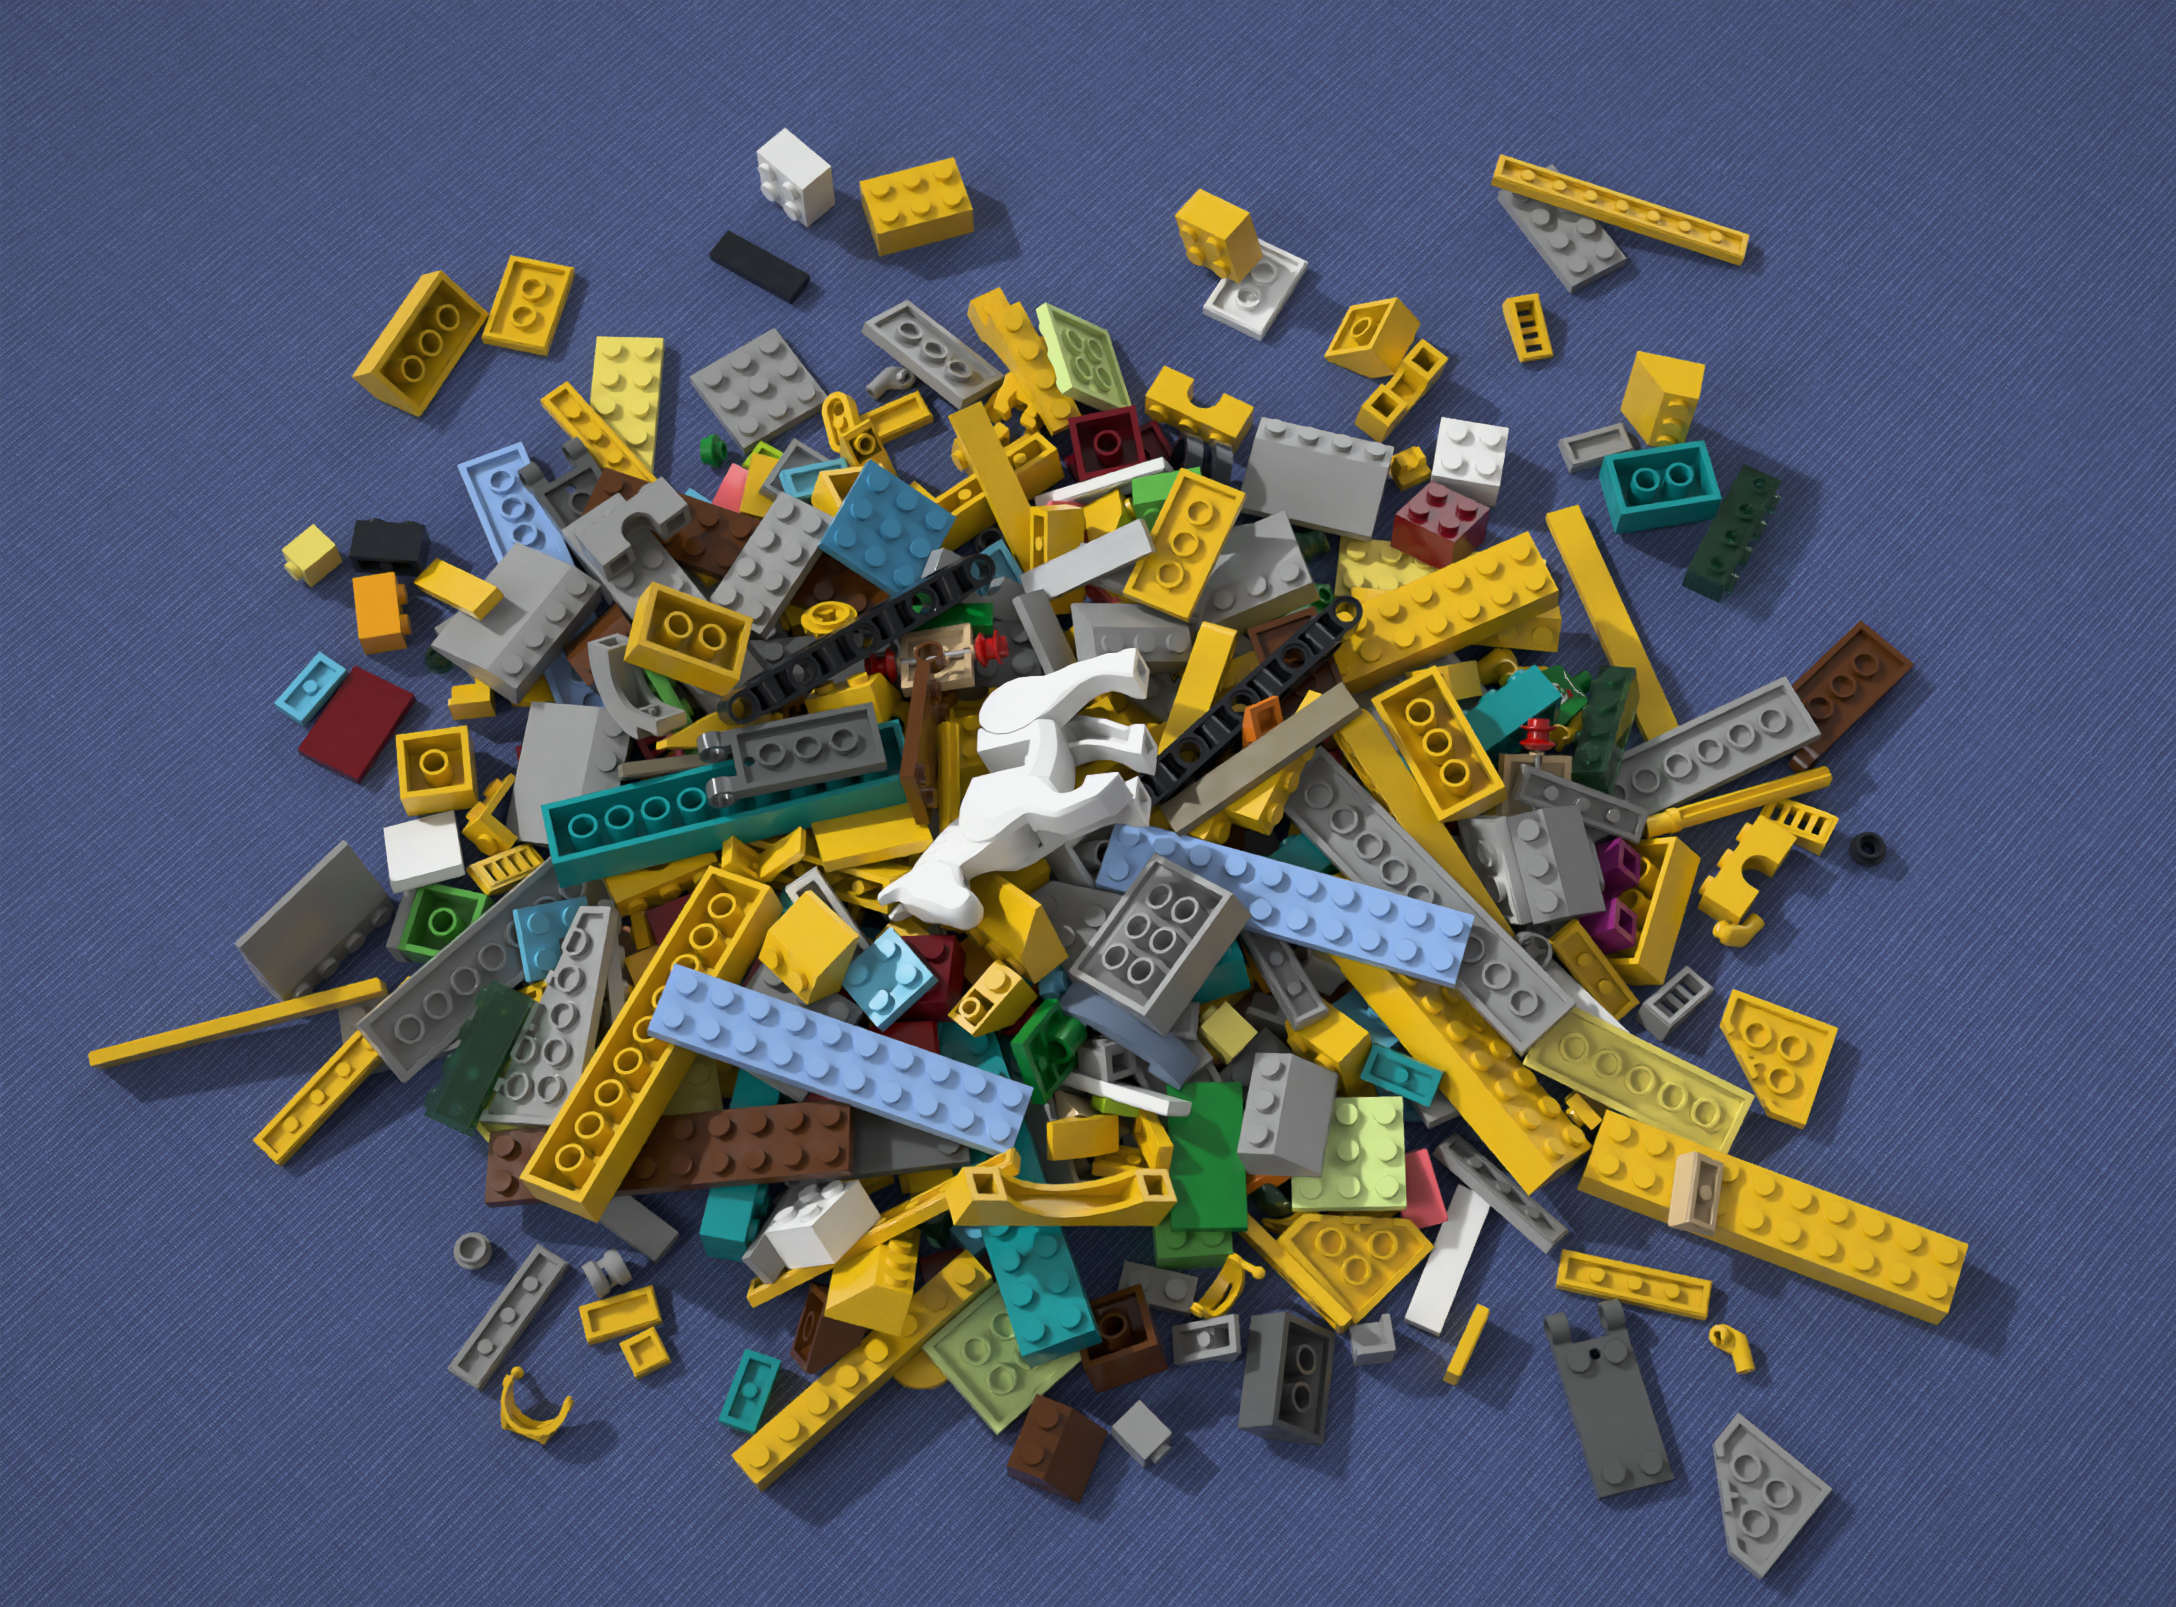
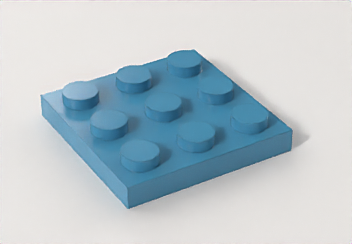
[817,459,957,596]

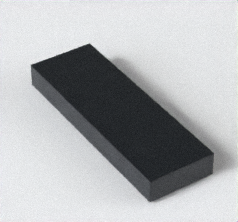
[709,230,810,305]

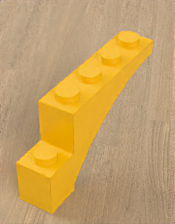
[967,287,1082,436]
[1167,690,1322,845]

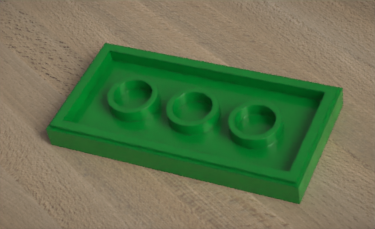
[1166,1082,1248,1232]

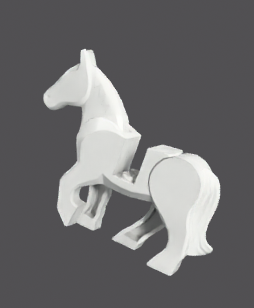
[877,648,1158,930]

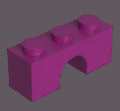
[1579,837,1641,955]

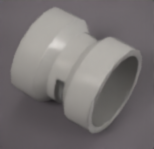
[1513,931,1553,968]
[581,1247,633,1299]

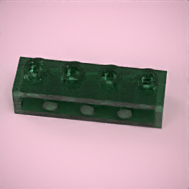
[1682,464,1782,603]
[1571,665,1640,796]
[424,980,535,1137]

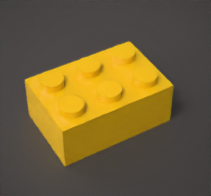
[859,157,974,256]
[623,581,753,696]

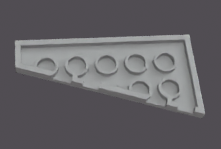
[479,906,619,1128]

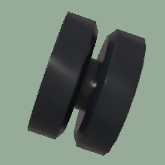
[1168,433,1233,486]

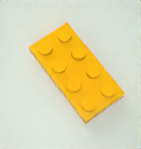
[1123,468,1247,623]

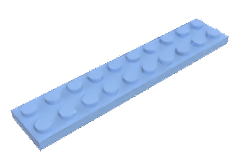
[457,441,606,708]
[1095,824,1475,988]
[647,963,1034,1156]

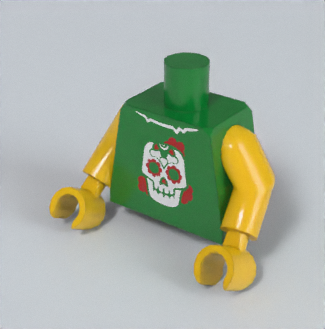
[1492,658,1596,752]

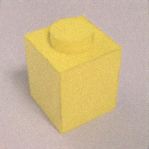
[282,524,343,587]
[1197,1002,1258,1066]

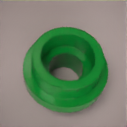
[700,434,727,468]

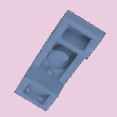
[1059,982,1199,1091]

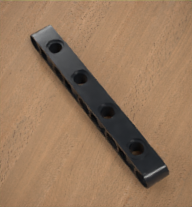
[717,553,996,726]
[1138,595,1363,817]

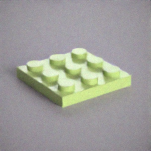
[1036,302,1131,411]
[1292,1096,1407,1212]
[921,1281,1082,1436]

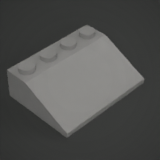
[1240,417,1394,542]
[1184,510,1321,649]
[431,542,602,705]
[505,701,634,849]
[234,840,395,1002]
[1068,853,1252,1036]

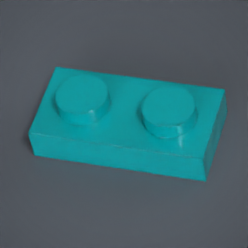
[1360,1043,1445,1107]
[718,1348,782,1435]

